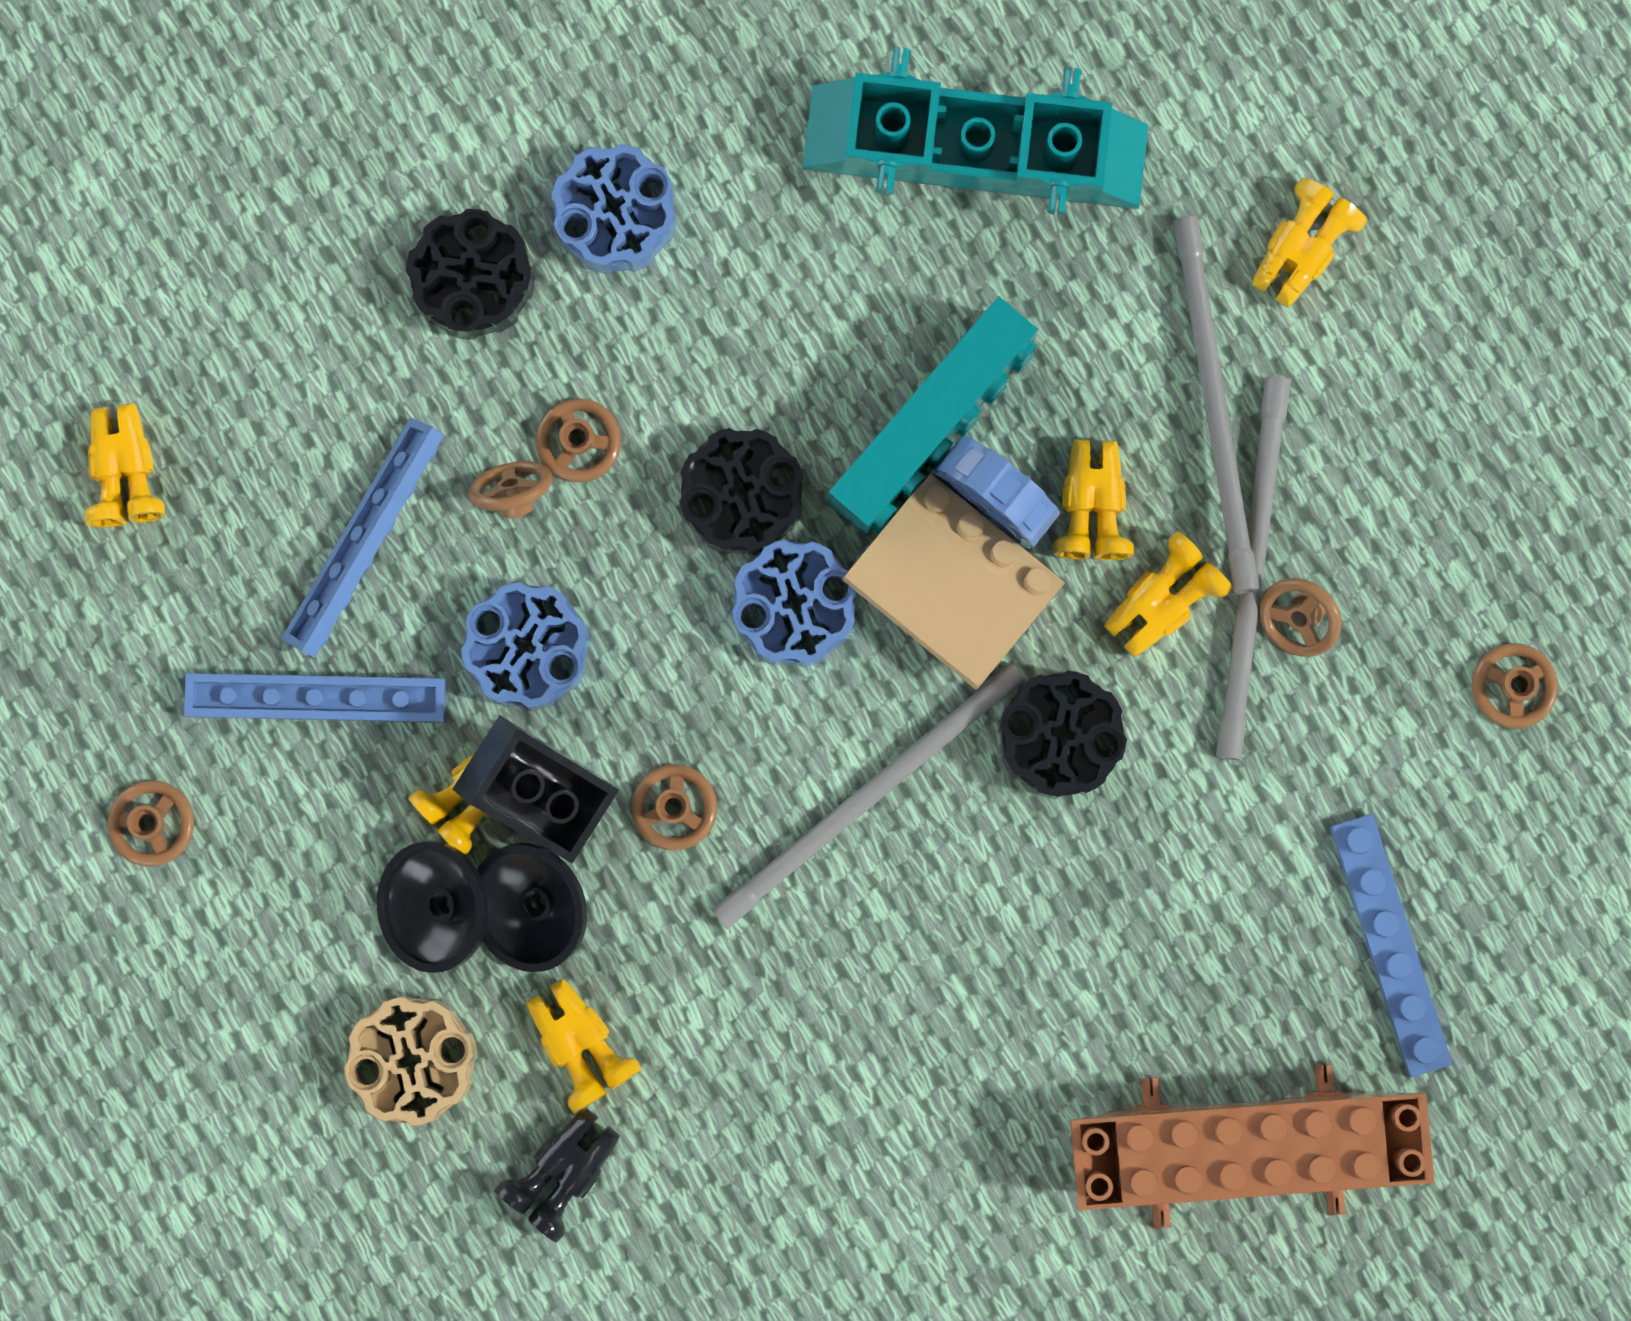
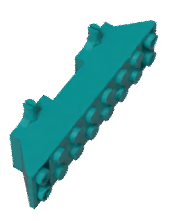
[803,47,1149,215]

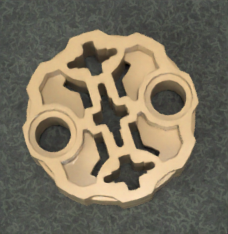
[344,996,477,1126]

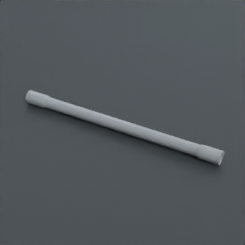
[1172,216,1260,595]
[1215,376,1291,760]
[711,661,1026,929]

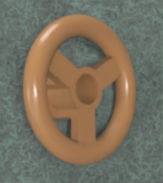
[536,398,621,482]
[468,461,553,518]
[1259,578,1342,657]
[1472,643,1558,729]
[631,764,717,851]
[108,780,194,867]

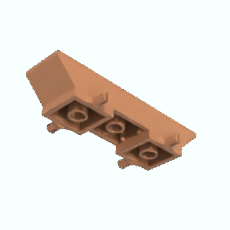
[1070,1064,1435,1229]

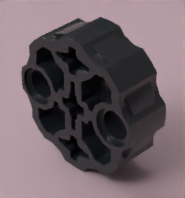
[406,208,535,340]
[679,428,804,556]
[997,670,1127,799]

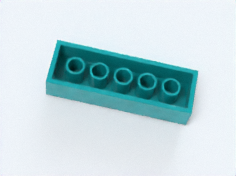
[828,296,1039,537]

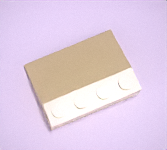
[842,473,1065,690]

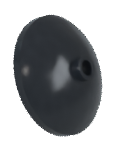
[377,841,488,973]
[477,843,587,972]

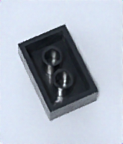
[452,715,619,864]

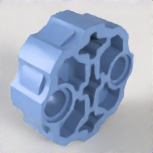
[551,144,677,274]
[933,436,1060,549]
[732,539,857,667]
[461,582,590,711]

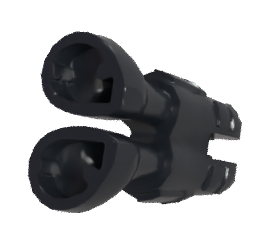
[494,1108,620,1243]

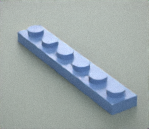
[281,417,444,658]
[184,673,447,723]
[1330,814,1453,1077]

